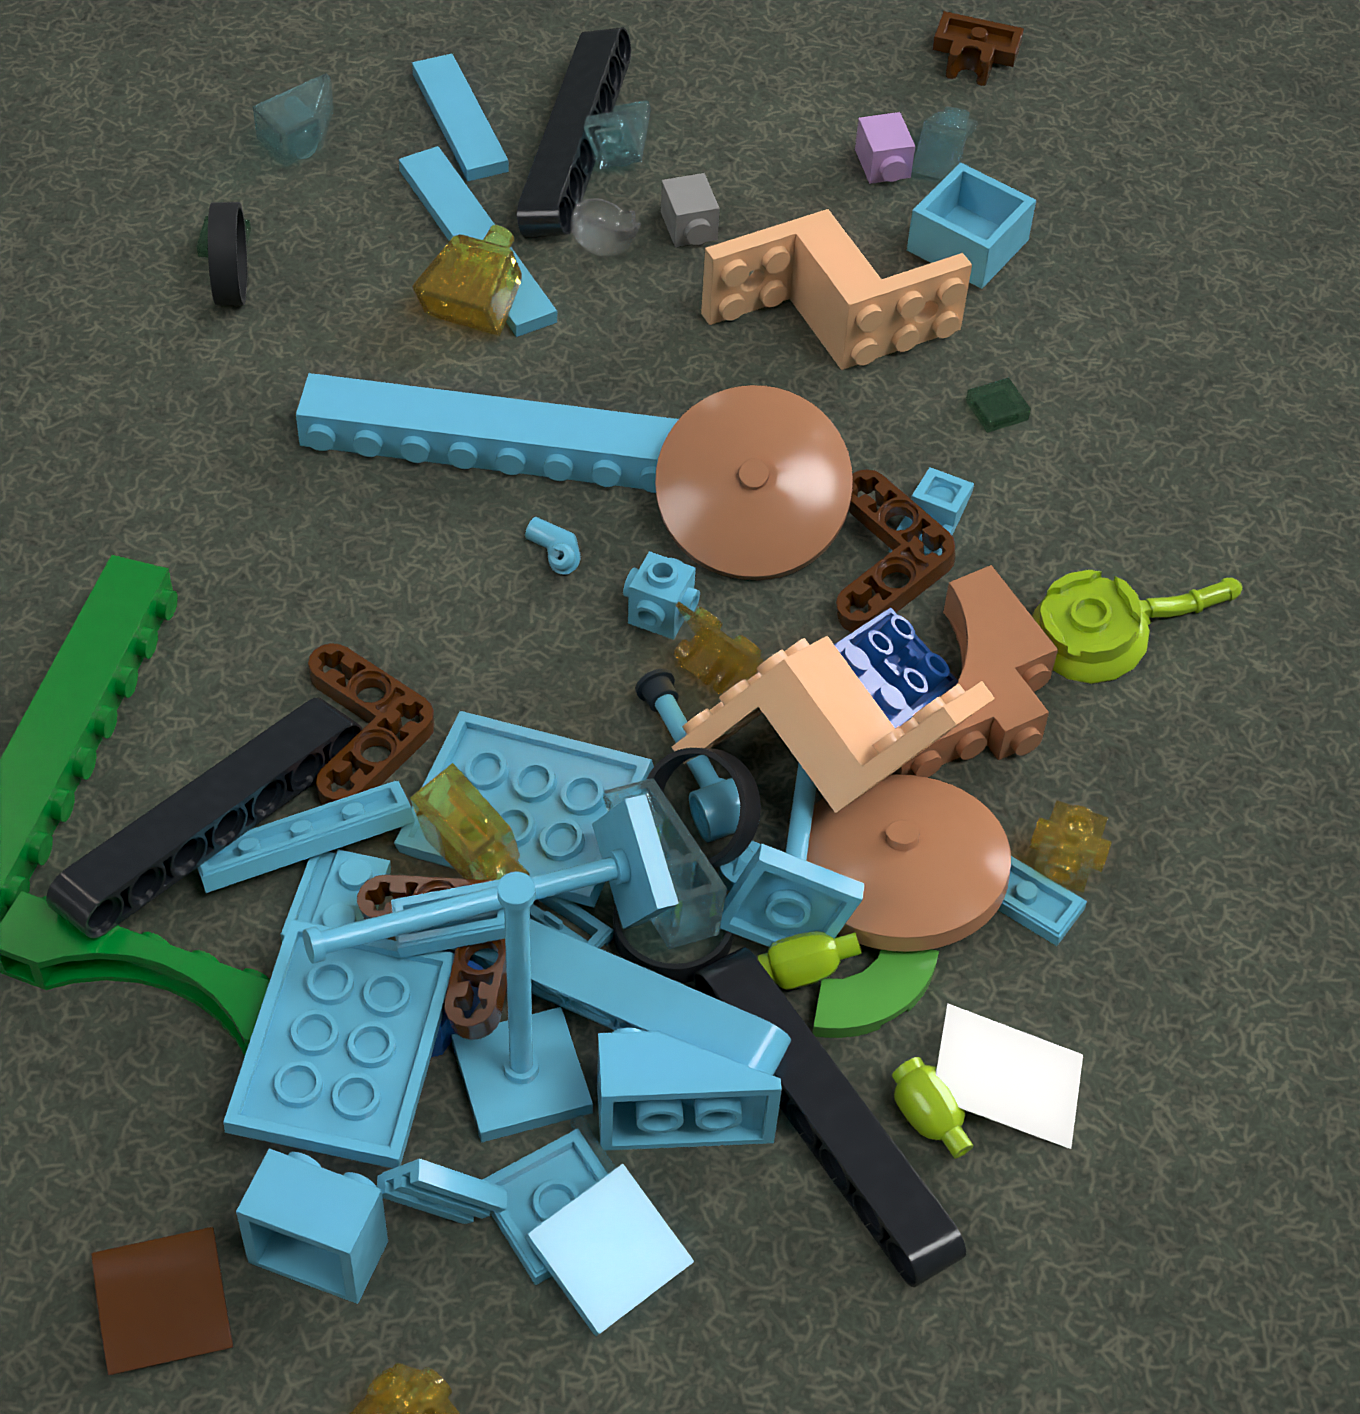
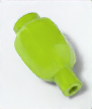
[758,931,862,990]
[892,1057,974,1159]

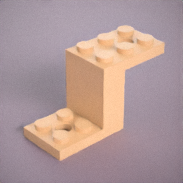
[701,209,972,370]
[672,636,995,813]

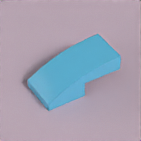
[888,467,974,556]

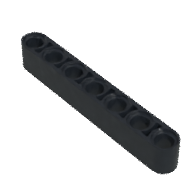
[517,27,631,238]
[46,698,362,938]
[694,947,966,1287]

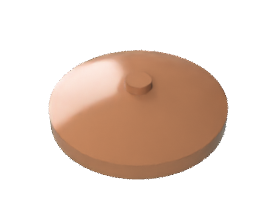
[655,385,853,580]
[806,774,1011,952]

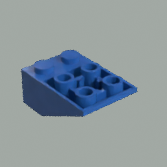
[834,607,958,728]

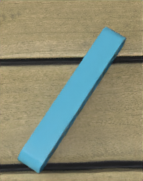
[450,919,791,1075]

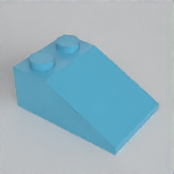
[597,1028,782,1151]

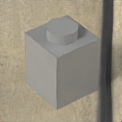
[661,173,720,247]

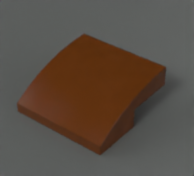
[91,1227,234,1375]

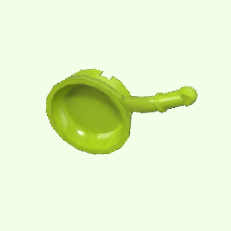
[1032,570,1242,684]

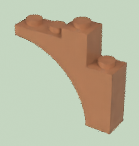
[892,565,1058,778]

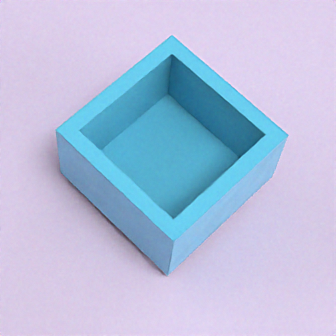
[907,162,1036,289]
[236,1148,388,1304]

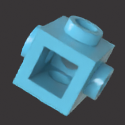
[623,551,700,640]

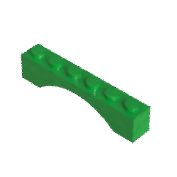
[0,891,270,1057]

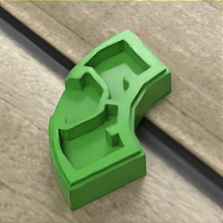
[813,949,939,1038]

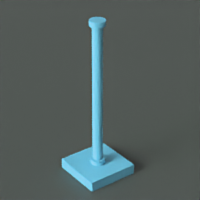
[715,763,864,947]
[303,794,679,964]
[451,872,593,1143]

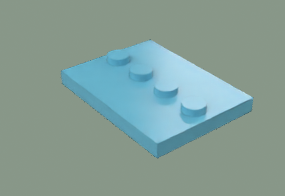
[394,711,654,907]
[223,919,455,1168]

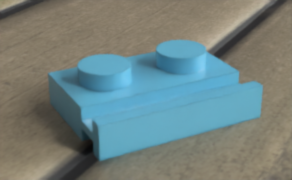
[281,849,391,942]

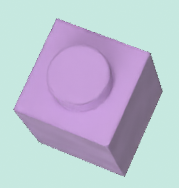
[855,112,915,184]

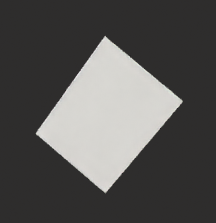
[936,1004,1083,1149]

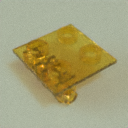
[674,602,764,694]

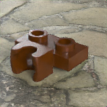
[933,11,1024,86]

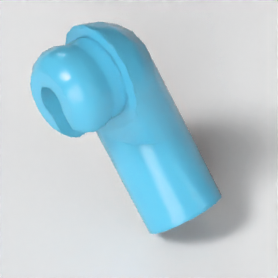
[525,517,581,575]

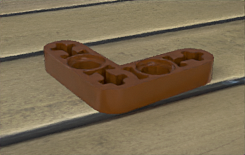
[836,469,955,632]
[308,643,435,805]
[357,874,507,1040]

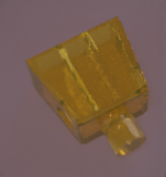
[412,225,522,336]
[410,763,530,880]

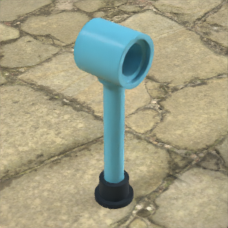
[635,669,760,842]

